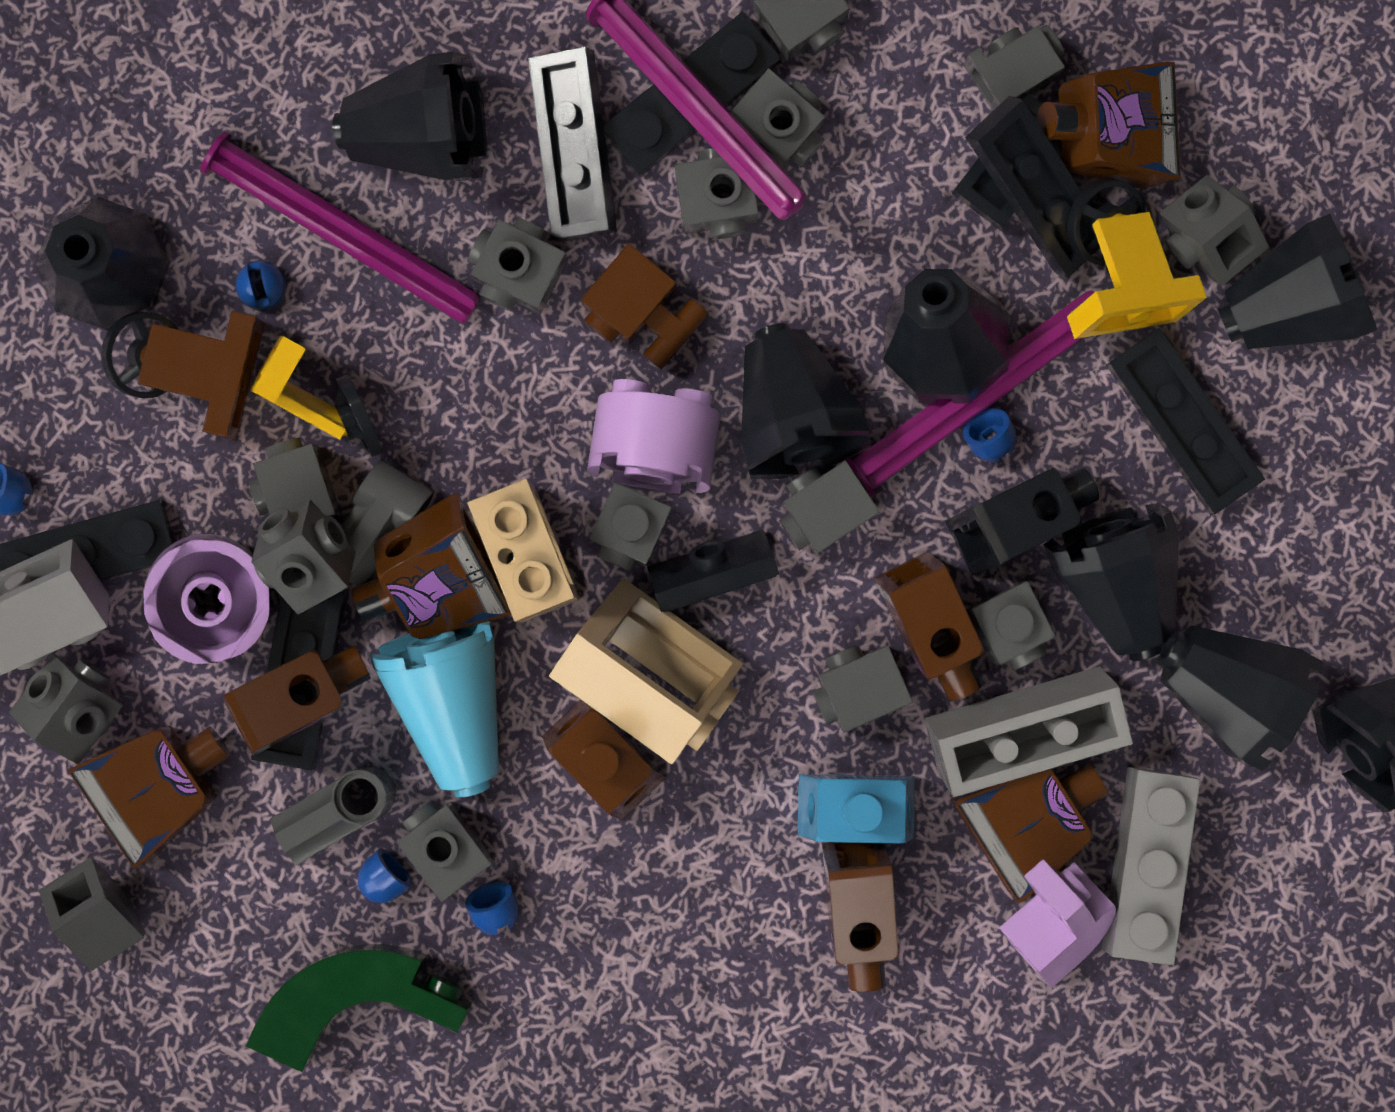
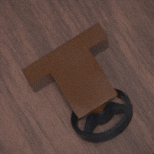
[101,311,265,441]

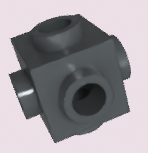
[731,68,825,170]
[675,148,765,239]
[1159,175,1269,286]
[467,218,568,315]
[251,499,356,614]
[9,653,123,764]

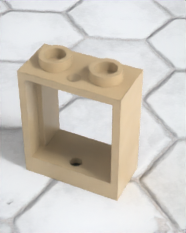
[467,479,580,622]
[549,578,743,764]

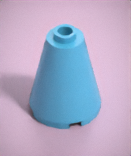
[370,621,499,797]

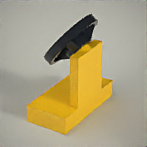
[1067,178,1207,339]
[249,336,383,458]

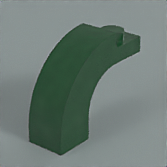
[245,944,472,1072]

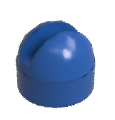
[235,260,286,311]
[963,408,1017,463]
[0,463,33,516]
[358,848,412,903]
[465,882,519,936]

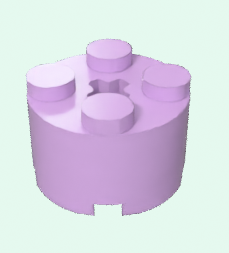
[587,379,721,494]
[143,534,270,664]

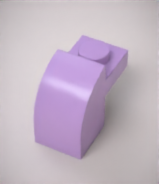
[999,860,1116,989]

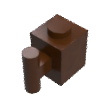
[581,243,709,370]

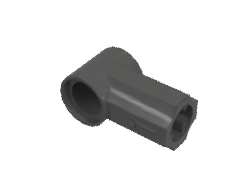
[341,458,434,586]
[269,766,396,865]

